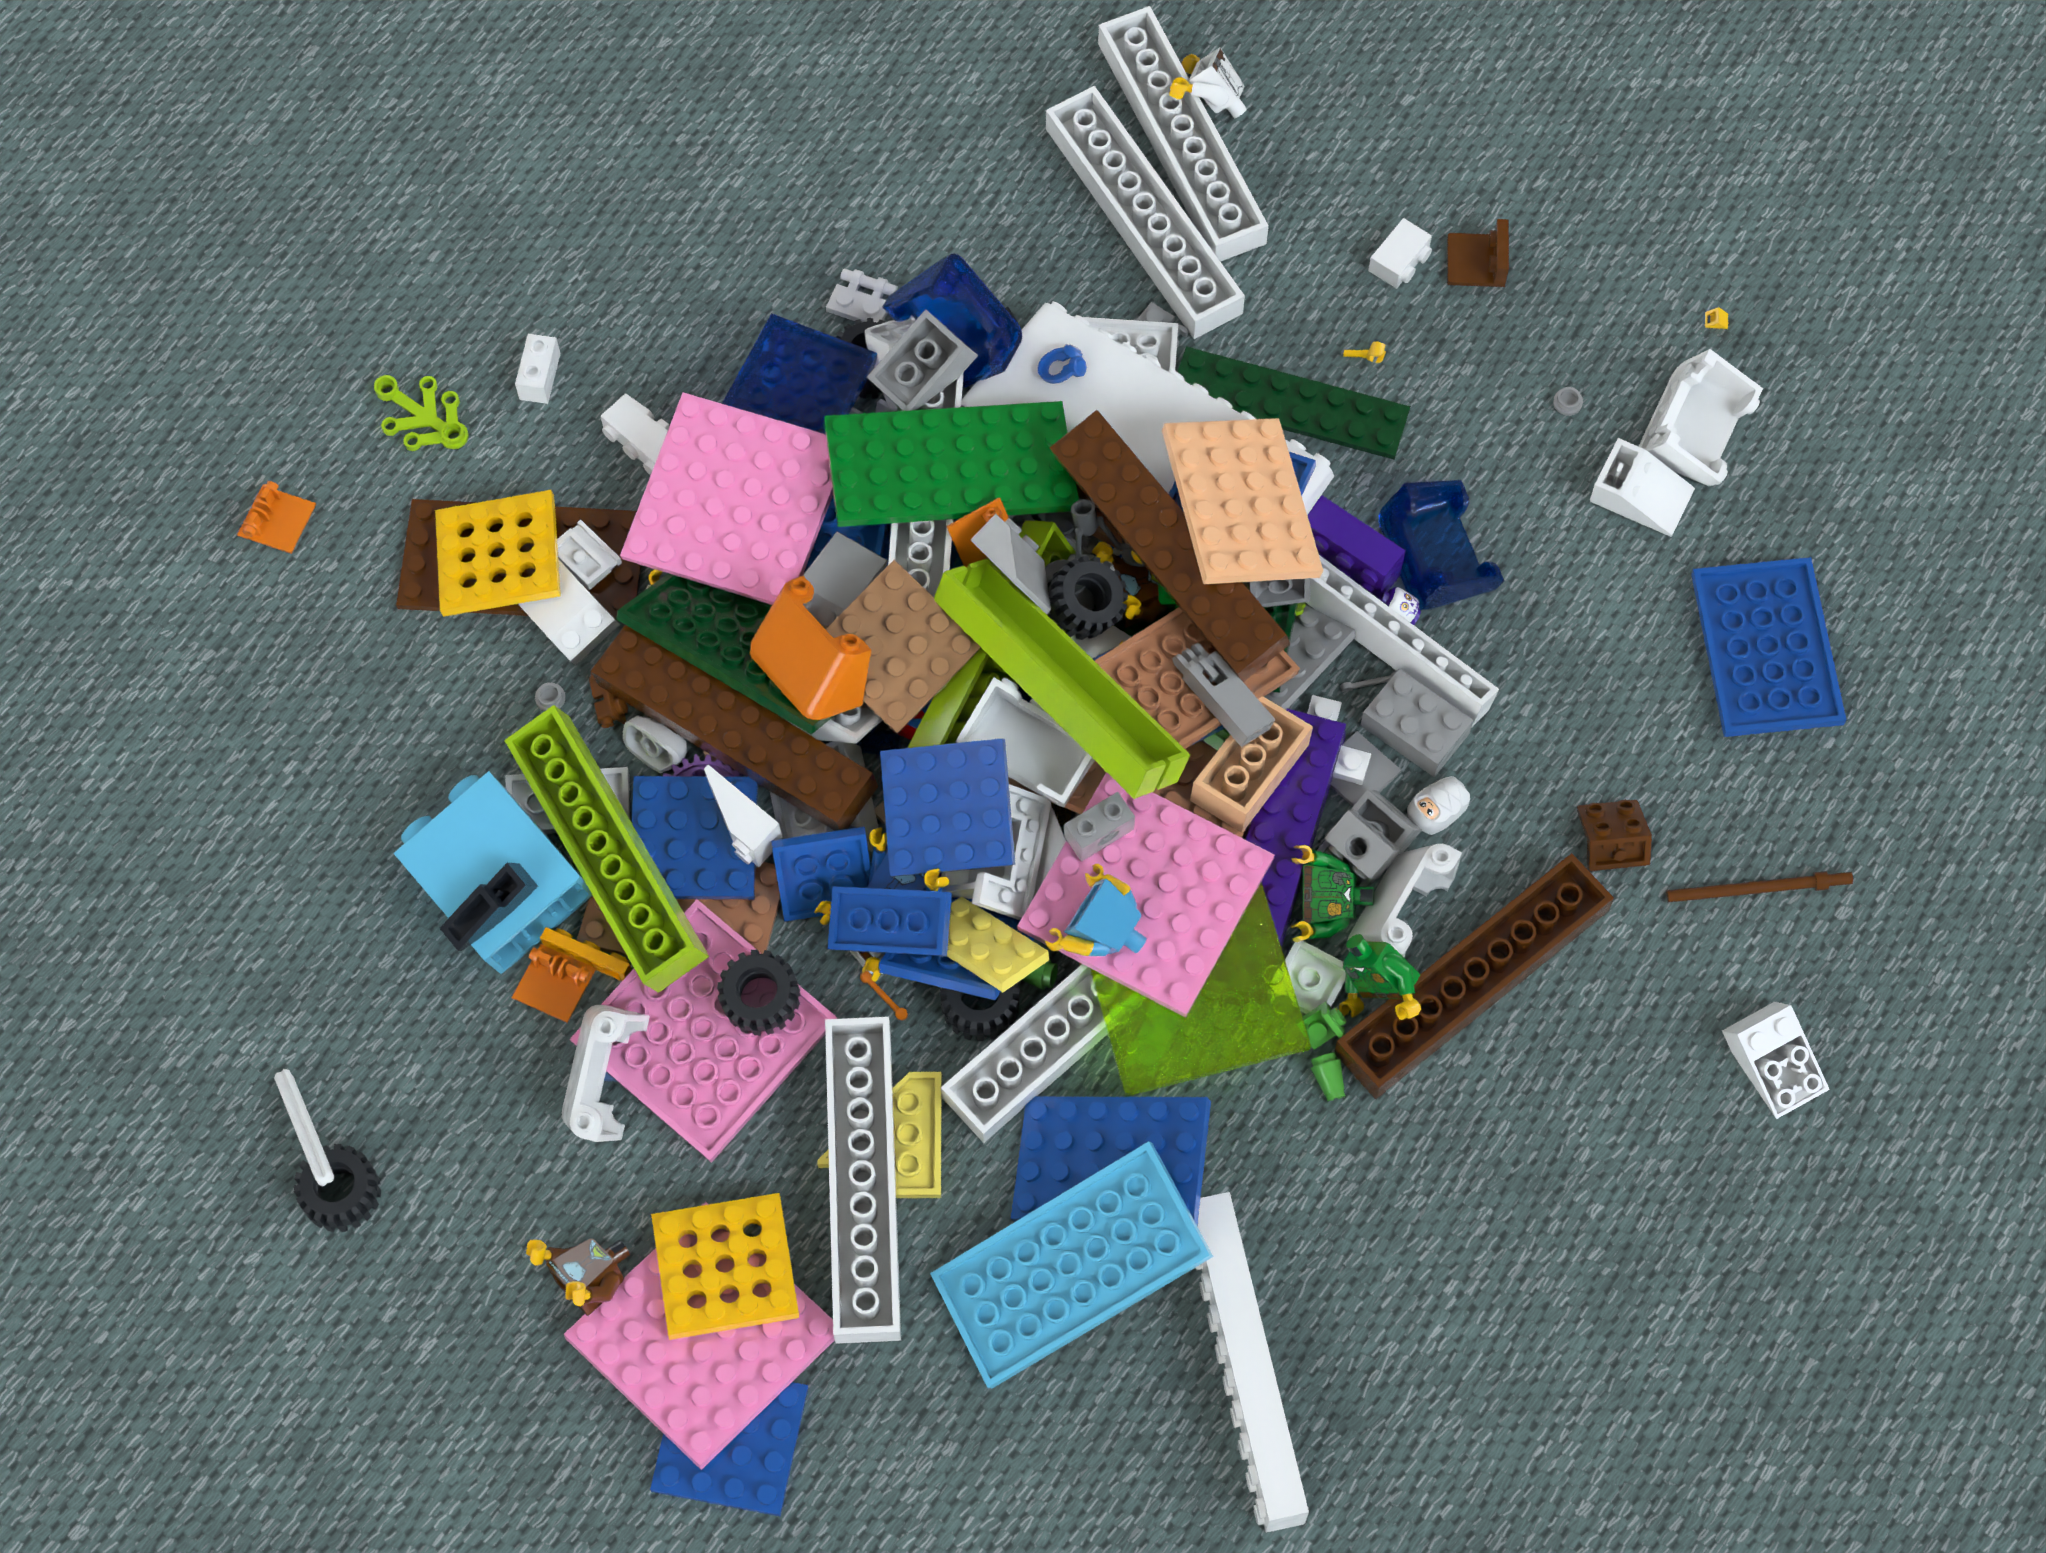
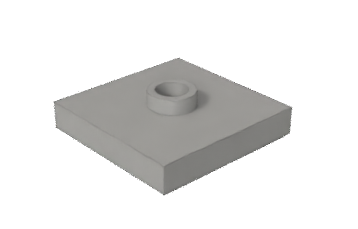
[1331,731,1401,806]

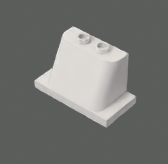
[941,784,1051,920]

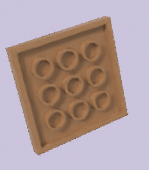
[826,560,981,734]

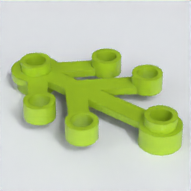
[374,375,469,451]

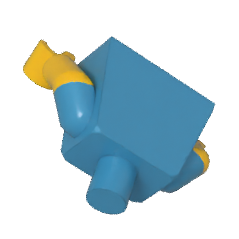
[1044,864,1147,957]

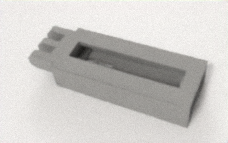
[1172,643,1275,747]

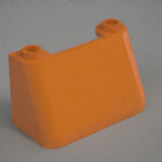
[750,576,871,720]

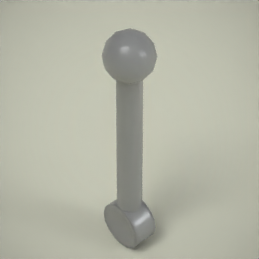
[1340,671,1397,692]

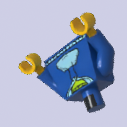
[867,827,949,891]

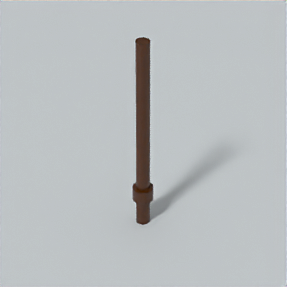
[1666,871,1853,902]

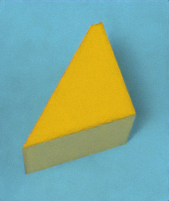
[1705,307,1728,329]

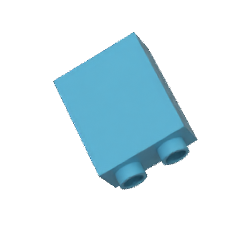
[394,771,593,974]

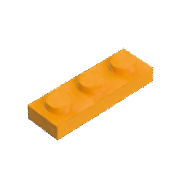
[540,927,632,981]

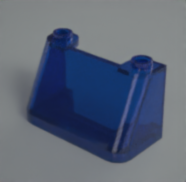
[882,253,1022,388]
[1379,480,1504,611]

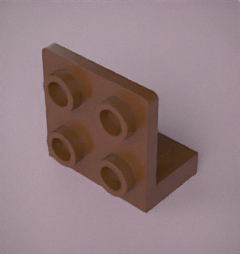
[1447,219,1509,287]
[1577,799,1652,871]

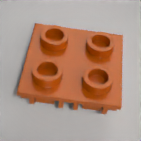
[237,481,316,554]
[946,497,1009,568]
[512,944,596,1023]

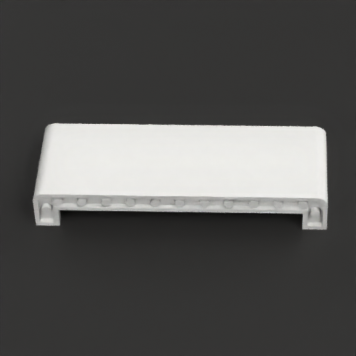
[961,301,1334,589]

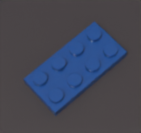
[828,886,952,956]

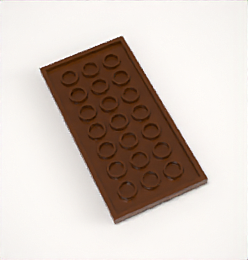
[396,499,642,621]

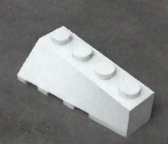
[601,393,669,475]

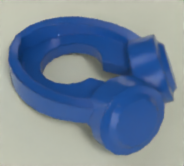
[1038,344,1087,384]

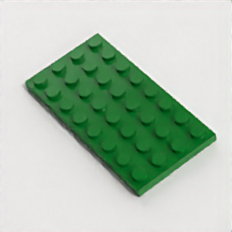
[824,401,1079,527]

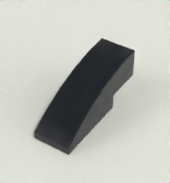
[440,862,538,951]

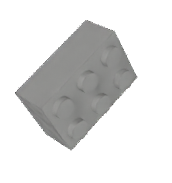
[1360,669,1474,777]

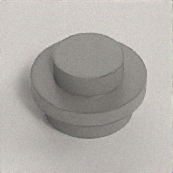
[1553,387,1583,416]
[535,682,566,711]

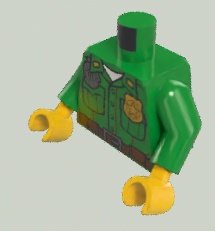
[1291,845,1374,942]
[1339,934,1421,1020]

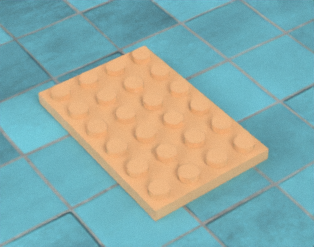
[1162,418,1323,584]

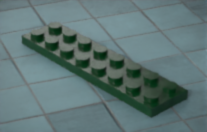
[1178,346,1411,460]

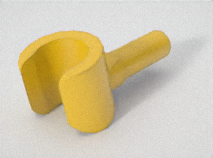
[1343,342,1386,363]

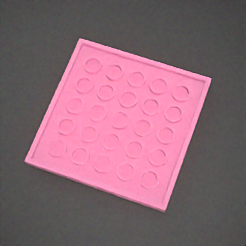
[620,392,833,605]
[1017,772,1275,1018]
[570,899,837,1163]
[564,1202,835,1470]

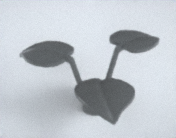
[1045,497,1145,595]

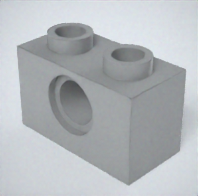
[1064,792,1135,862]
[1324,810,1401,880]

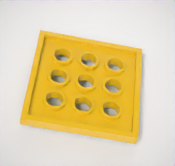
[435,490,561,617]
[651,1193,799,1340]

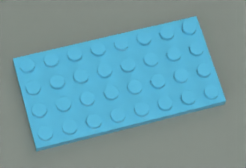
[930,1141,1214,1389]

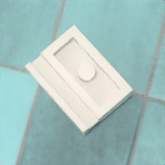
[557,520,622,590]

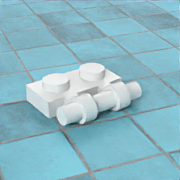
[826,268,898,323]

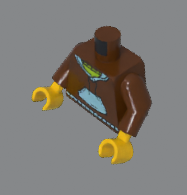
[1092,541,1168,628]
[526,1239,630,1316]

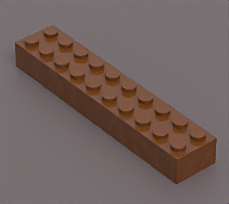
[1050,410,1290,682]
[591,625,878,831]
[1334,853,1614,1099]

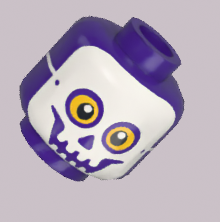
[1377,587,1421,625]

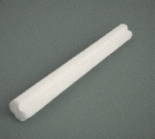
[274,1069,334,1186]

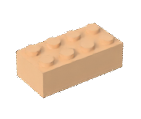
[1190,696,1313,833]

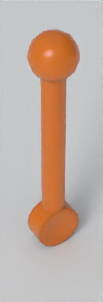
[860,971,908,1021]

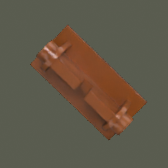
[589,673,628,728]

